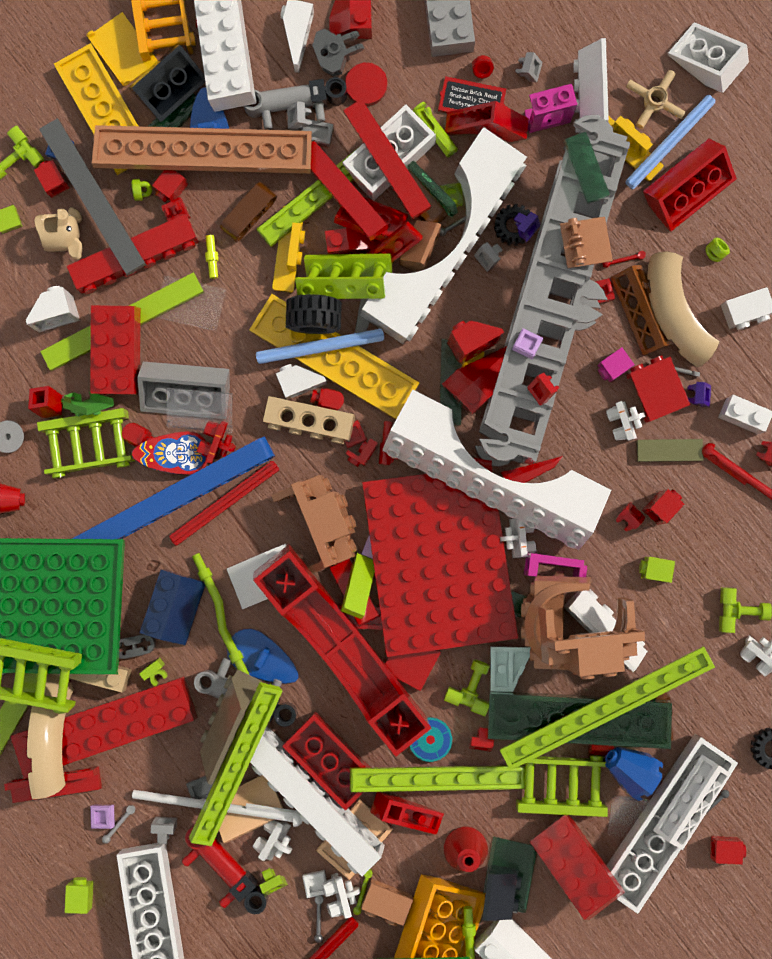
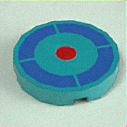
[410,717,453,762]

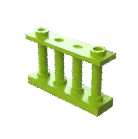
[295,254,392,299]
[37,408,135,478]
[0,638,82,714]
[516,755,608,817]

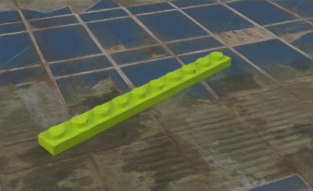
[500,646,715,771]

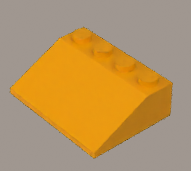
[394,874,486,959]

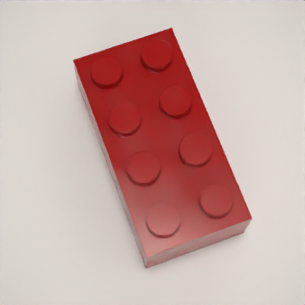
[90,305,141,394]
[282,711,371,811]
[530,815,625,920]

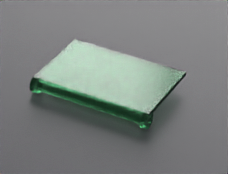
[483,836,537,913]

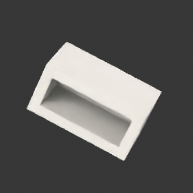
[721,287,772,330]
[718,395,772,434]

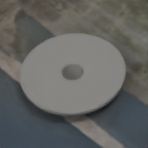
[0,420,24,453]

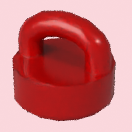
[472,55,494,79]

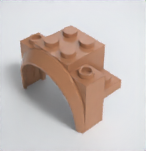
[271,475,357,574]
[521,571,591,670]
[538,598,645,679]

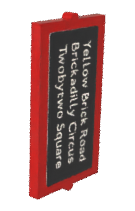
[438,76,506,113]

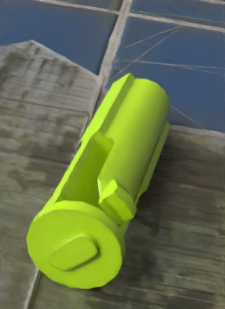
[412,102,458,158]

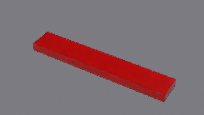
[343,99,431,219]
[311,141,388,241]

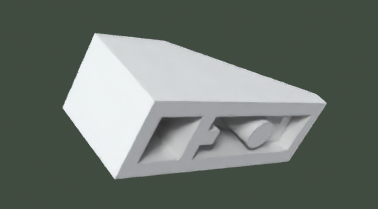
[281,0,314,73]

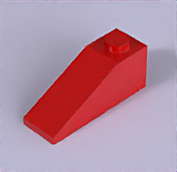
[325,228,381,254]
[370,792,444,835]

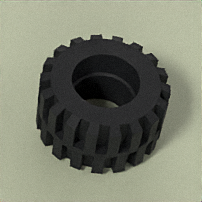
[286,294,342,334]

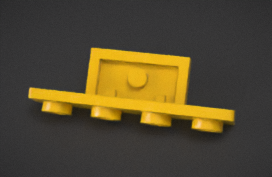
[608,115,664,181]
[272,206,305,293]

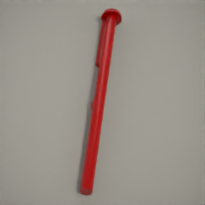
[702,443,772,500]

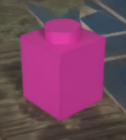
[597,348,635,382]

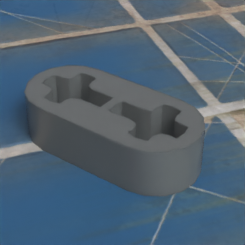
[119,634,156,659]

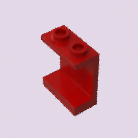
[626,355,690,423]

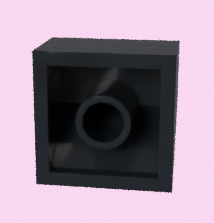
[482,865,522,921]

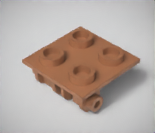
[560,216,613,269]

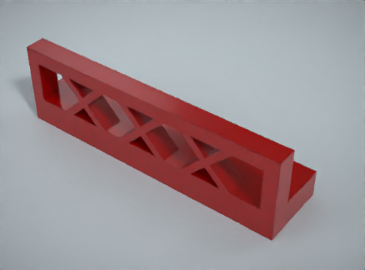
[4,766,102,803]

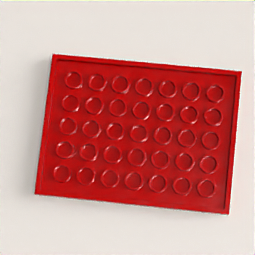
[362,466,518,657]

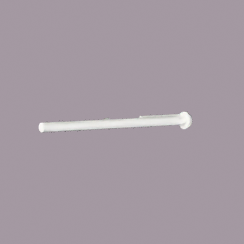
[132,790,303,827]

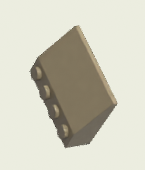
[200,670,262,785]

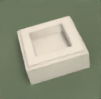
[303,870,327,898]

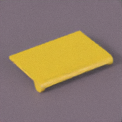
[86,12,158,86]

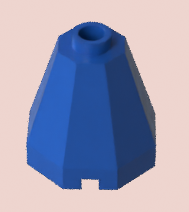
[605,747,663,801]

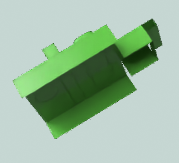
[61,392,114,417]

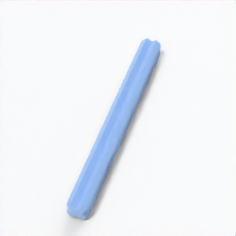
[625,95,715,189]
[256,329,384,364]

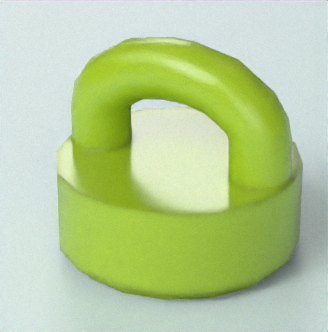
[131,179,152,201]
[705,238,730,262]

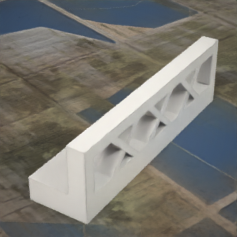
[653,754,731,850]

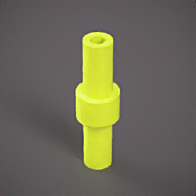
[205,235,219,279]

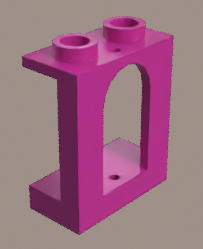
[524,84,578,133]
[524,553,587,577]

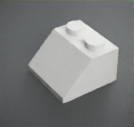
[26,286,80,332]

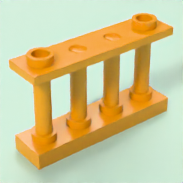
[131,0,196,61]

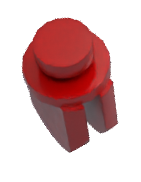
[310,388,344,411]
[122,423,155,447]

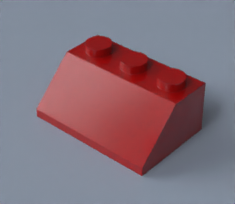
[447,320,504,365]

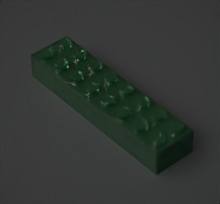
[488,691,672,749]

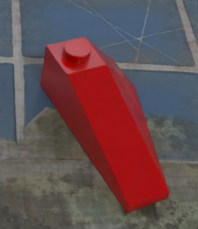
[329,0,372,39]
[442,346,507,416]

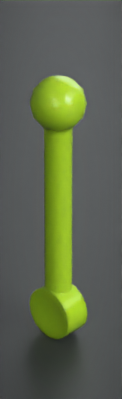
[353,869,373,915]

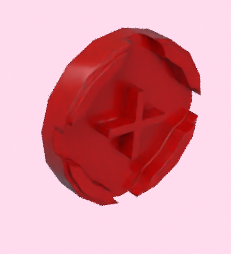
[345,62,388,106]

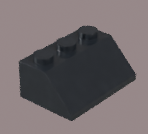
[128,44,206,122]

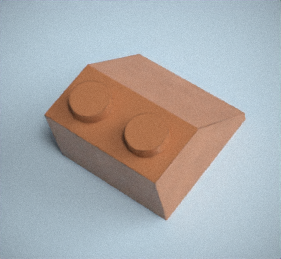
[399,220,441,272]

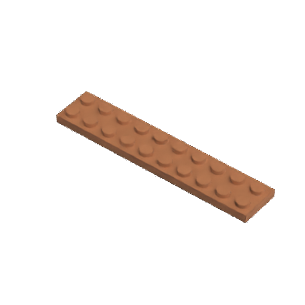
[92,125,312,174]

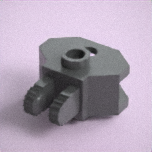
[312,29,364,77]

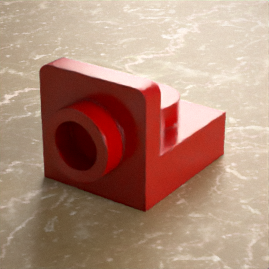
[345,438,378,467]

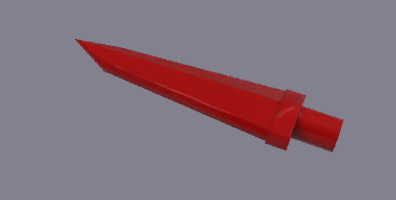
[501,456,563,483]

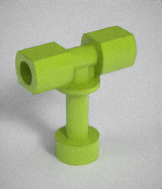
[0,126,46,180]
[719,587,772,633]
[444,659,490,717]

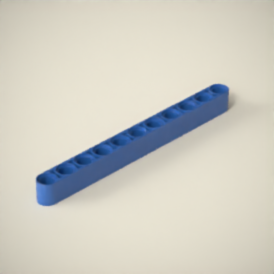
[72,437,275,539]

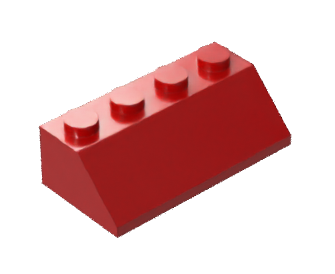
[643,139,737,232]

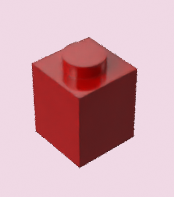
[34,160,70,198]
[152,170,188,203]
[28,386,63,418]
[710,836,746,865]

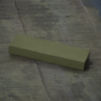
[636,439,703,462]

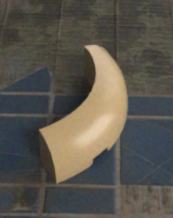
[647,252,719,367]
[27,674,74,799]

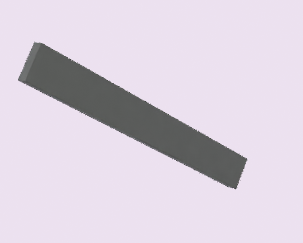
[39,118,146,276]

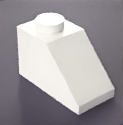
[276,364,327,400]

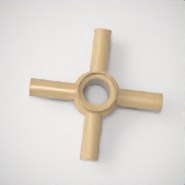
[626,70,686,129]

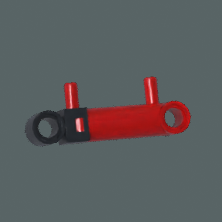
[182,824,269,915]

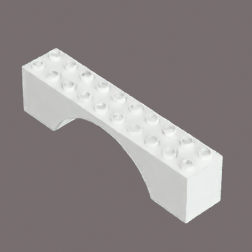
[360,127,527,344]
[382,390,611,550]

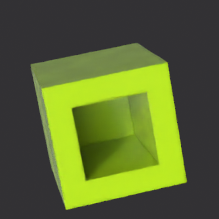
[639,557,675,583]
[65,877,93,914]

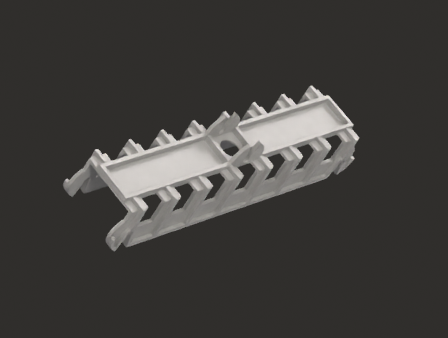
[474,114,630,467]

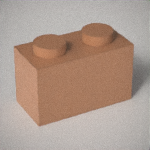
[361,878,413,926]

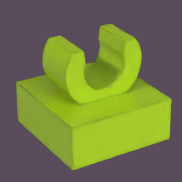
[139,657,168,686]
[259,868,288,895]

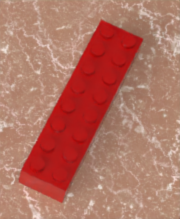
[10,676,198,779]

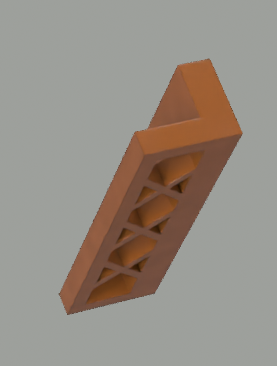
[611,265,674,356]

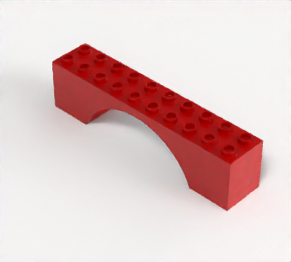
[253,544,432,757]

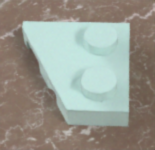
[490,646,531,692]

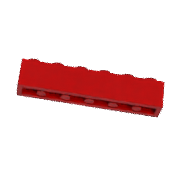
[67,214,199,294]

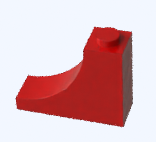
[445,101,529,142]

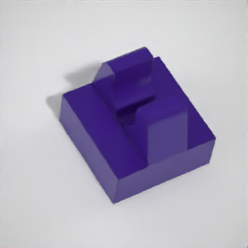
[514,212,541,242]
[687,382,711,407]

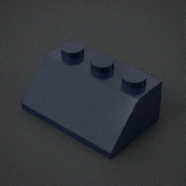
[140,569,206,645]

